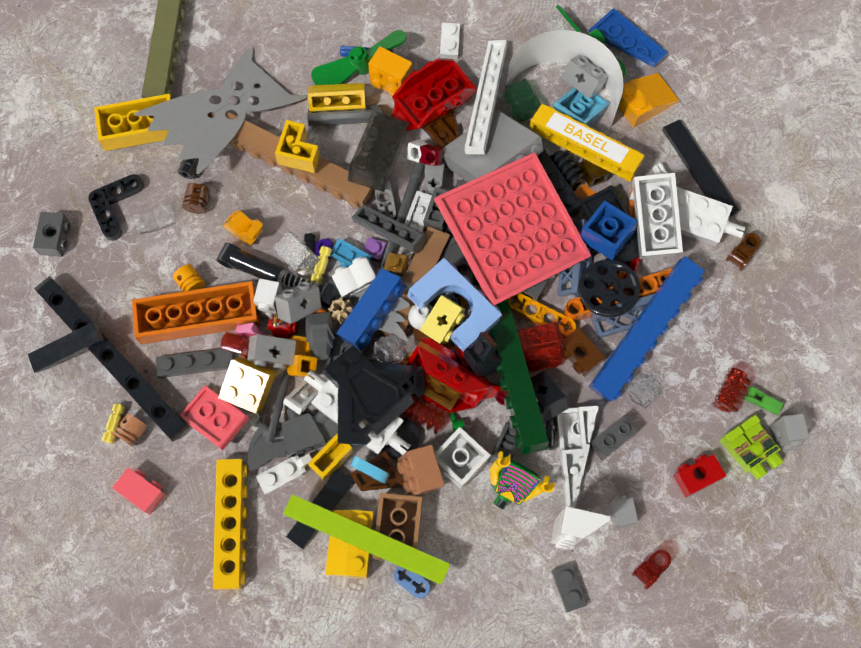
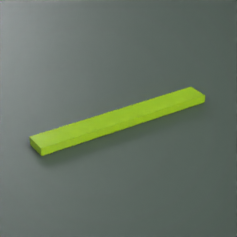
[283,494,450,585]

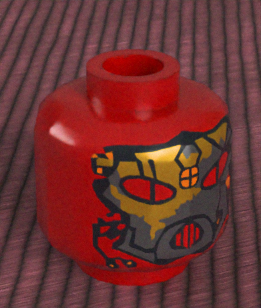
[268,312,298,339]

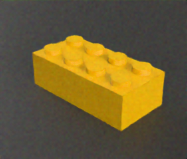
[94,94,172,151]

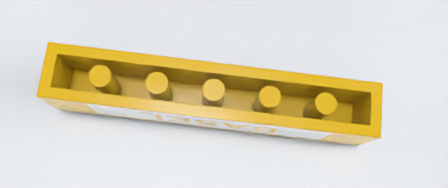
[529,104,644,182]

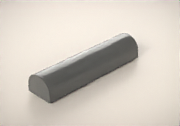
[307,104,383,126]
[352,204,426,253]

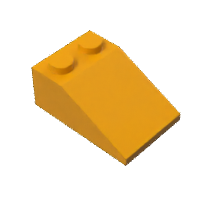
[618,73,679,128]

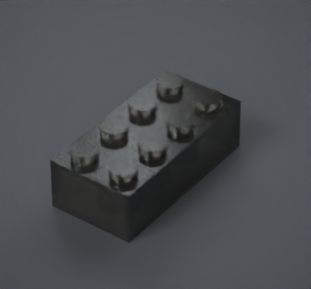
[348,112,409,192]

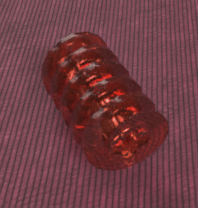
[712,367,751,413]
[402,394,447,435]

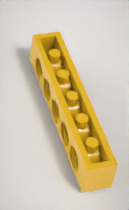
[213,459,248,590]

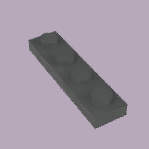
[156,347,238,378]

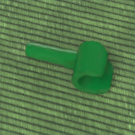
[448,413,464,432]

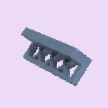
[557,219,593,297]
[591,294,654,339]

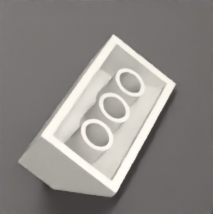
[551,506,610,550]

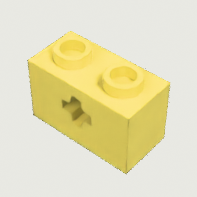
[420,295,466,344]

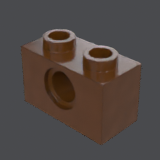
[559,327,605,377]

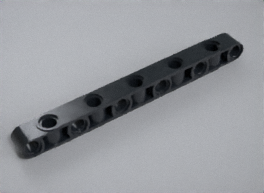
[34,276,188,442]

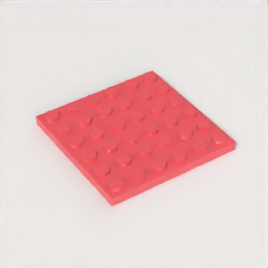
[434,152,591,306]

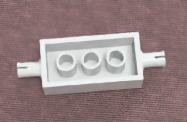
[630,187,745,246]
[304,370,411,455]

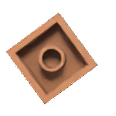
[397,445,444,497]

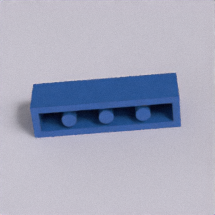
[336,268,407,352]

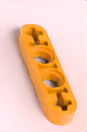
[508,293,576,338]

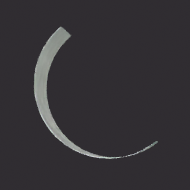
[506,30,623,126]

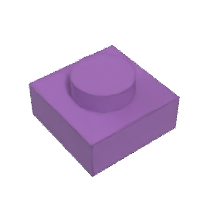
[363,237,387,263]

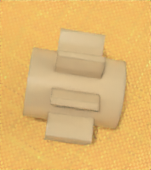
[328,297,353,324]

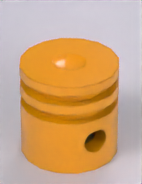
[172,264,206,292]

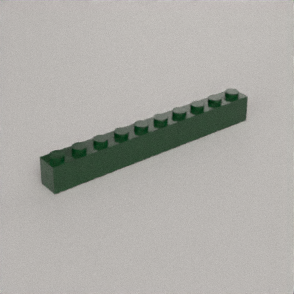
[471,274,549,455]

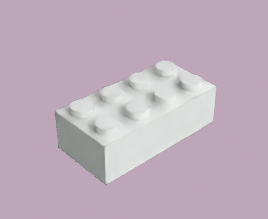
[632,173,683,259]

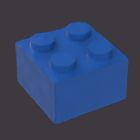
[581,200,638,261]

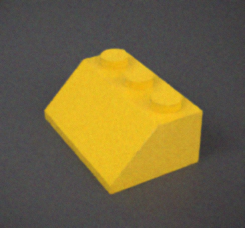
[325,510,375,579]

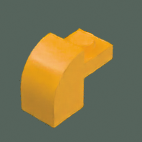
[222,210,263,245]
[286,336,317,378]

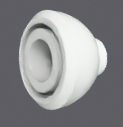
[408,304,433,330]

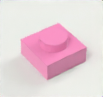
[235,323,264,343]

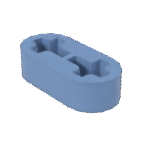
[394,566,430,599]

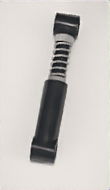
[216,242,339,308]

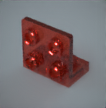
[518,322,564,372]

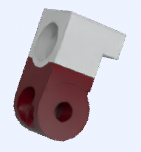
[407,139,443,166]

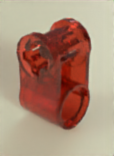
[631,550,672,590]

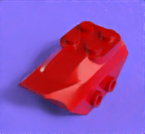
[391,58,478,132]
[406,337,500,413]

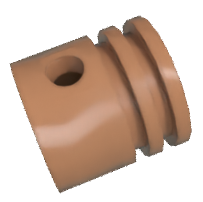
[113,413,148,447]

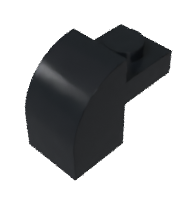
[463,332,501,376]

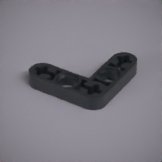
[88,174,144,241]

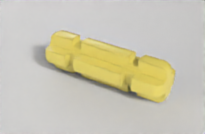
[310,246,332,284]
[102,403,125,444]

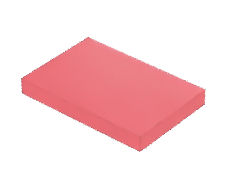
[179,385,250,451]

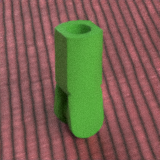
[743,386,783,415]

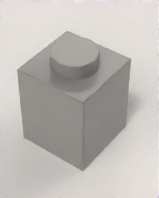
[609,495,638,529]

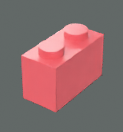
[112,467,166,515]

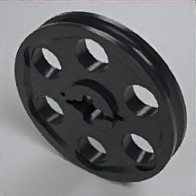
[578,260,640,317]

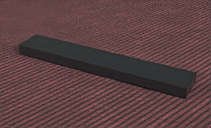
[662,119,740,217]

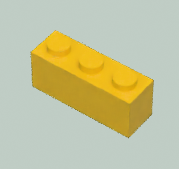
[308,83,366,111]

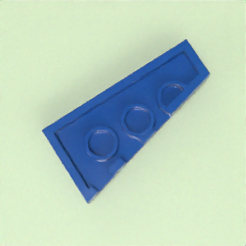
[588,8,668,67]

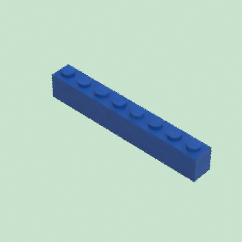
[588,256,705,401]

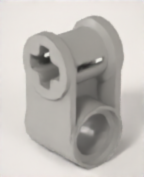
[425,162,445,195]

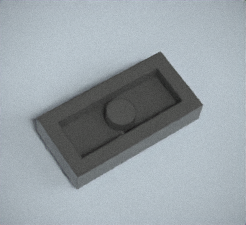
[551,564,587,613]

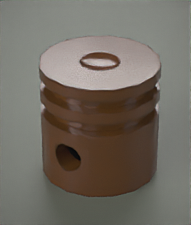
[182,183,210,214]

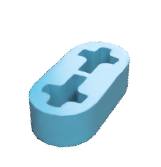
[350,456,390,484]

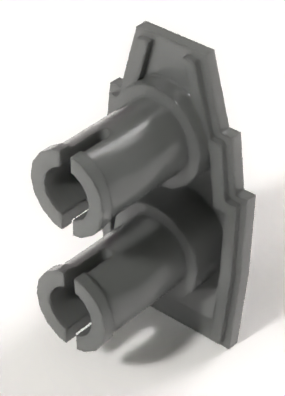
[306,312,335,361]

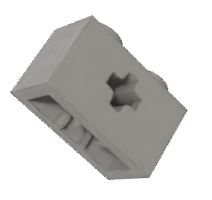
[561,55,608,99]
[275,282,322,324]
[247,334,296,369]
[770,414,810,451]

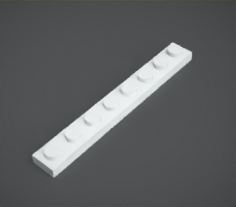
[464,40,508,154]

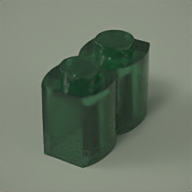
[503,78,541,123]

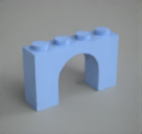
[407,258,502,352]

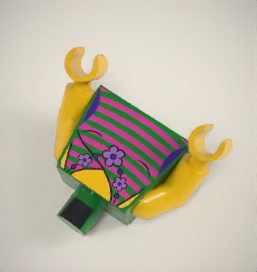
[490,451,556,509]

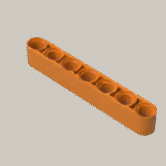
[563,268,673,322]

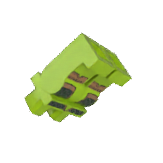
[720,415,783,480]

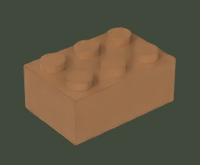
[373,493,422,562]

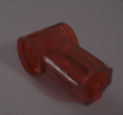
[220,331,250,359]

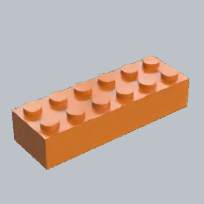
[132,281,260,345]

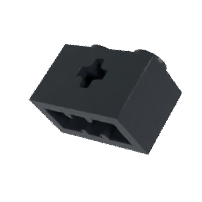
[531,370,568,420]

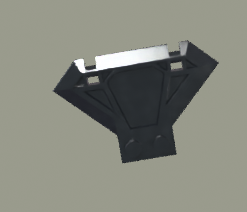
[322,345,425,446]

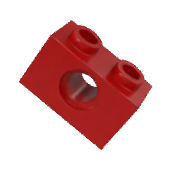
[673,454,726,498]

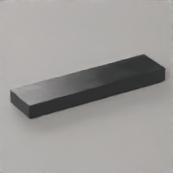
[28,322,104,373]
[286,469,354,550]

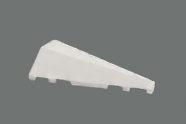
[555,406,598,508]

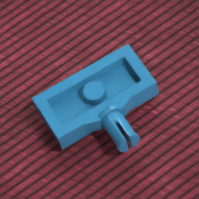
[330,238,373,268]

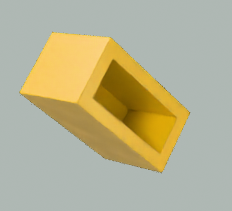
[308,434,354,482]

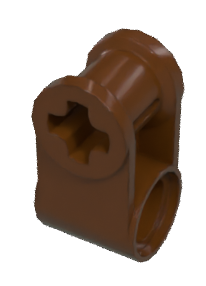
[725,233,761,271]

